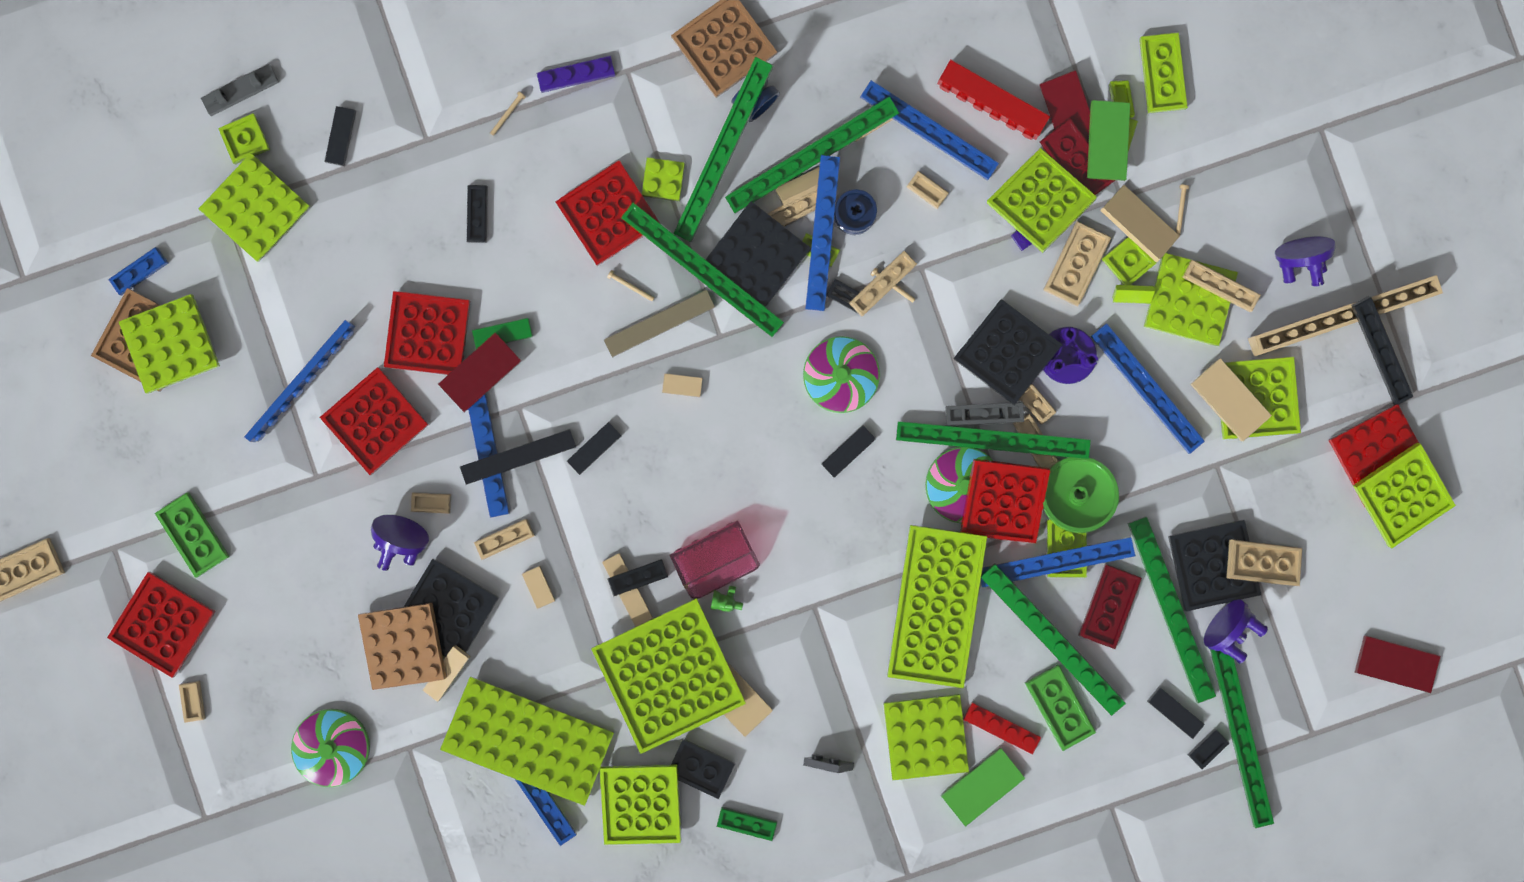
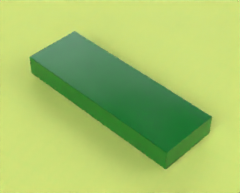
[472,318,533,349]
[716,807,777,841]

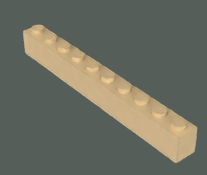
[1248,275,1443,356]

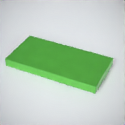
[1087,100,1130,181]
[154,493,230,578]
[1025,664,1096,751]
[941,747,1025,827]

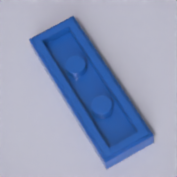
[108,247,168,296]

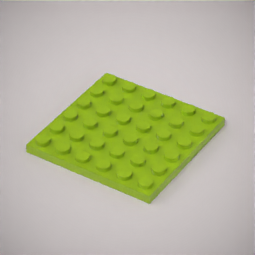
[591,598,746,754]

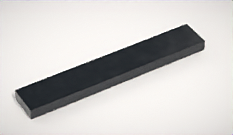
[1351,296,1414,405]
[460,429,576,485]

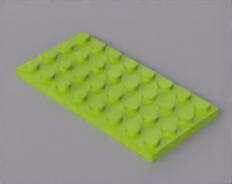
[887,525,987,688]
[440,676,614,806]

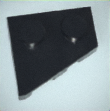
[803,754,854,774]

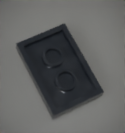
[671,739,735,799]

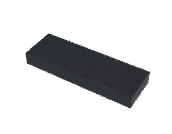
[324,106,356,167]
[467,185,488,243]
[567,422,622,475]
[821,425,876,478]
[607,559,668,597]
[1147,687,1205,739]

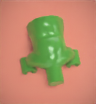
[711,586,743,612]

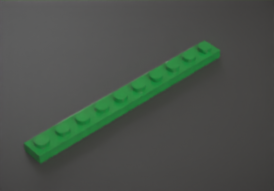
[673,57,774,242]
[725,96,899,214]
[621,203,784,337]
[896,421,1091,459]
[1127,517,1216,704]
[981,563,1126,716]
[1210,649,1274,828]

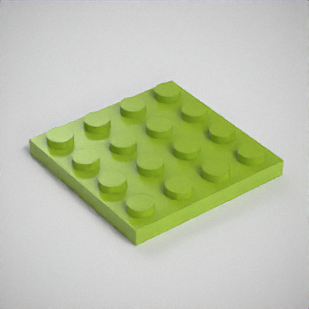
[987,148,1097,253]
[198,153,310,262]
[1144,253,1238,346]
[119,294,220,394]
[1221,357,1301,440]
[1353,443,1456,549]
[883,694,969,781]
[600,765,682,845]

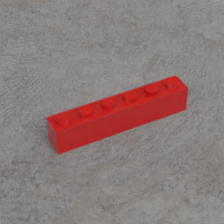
[937,59,1050,140]

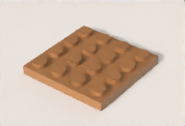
[671,0,777,98]
[91,288,163,392]
[358,603,447,690]

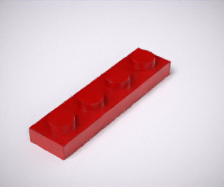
[963,702,1041,755]

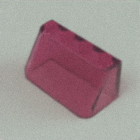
[669,521,760,599]

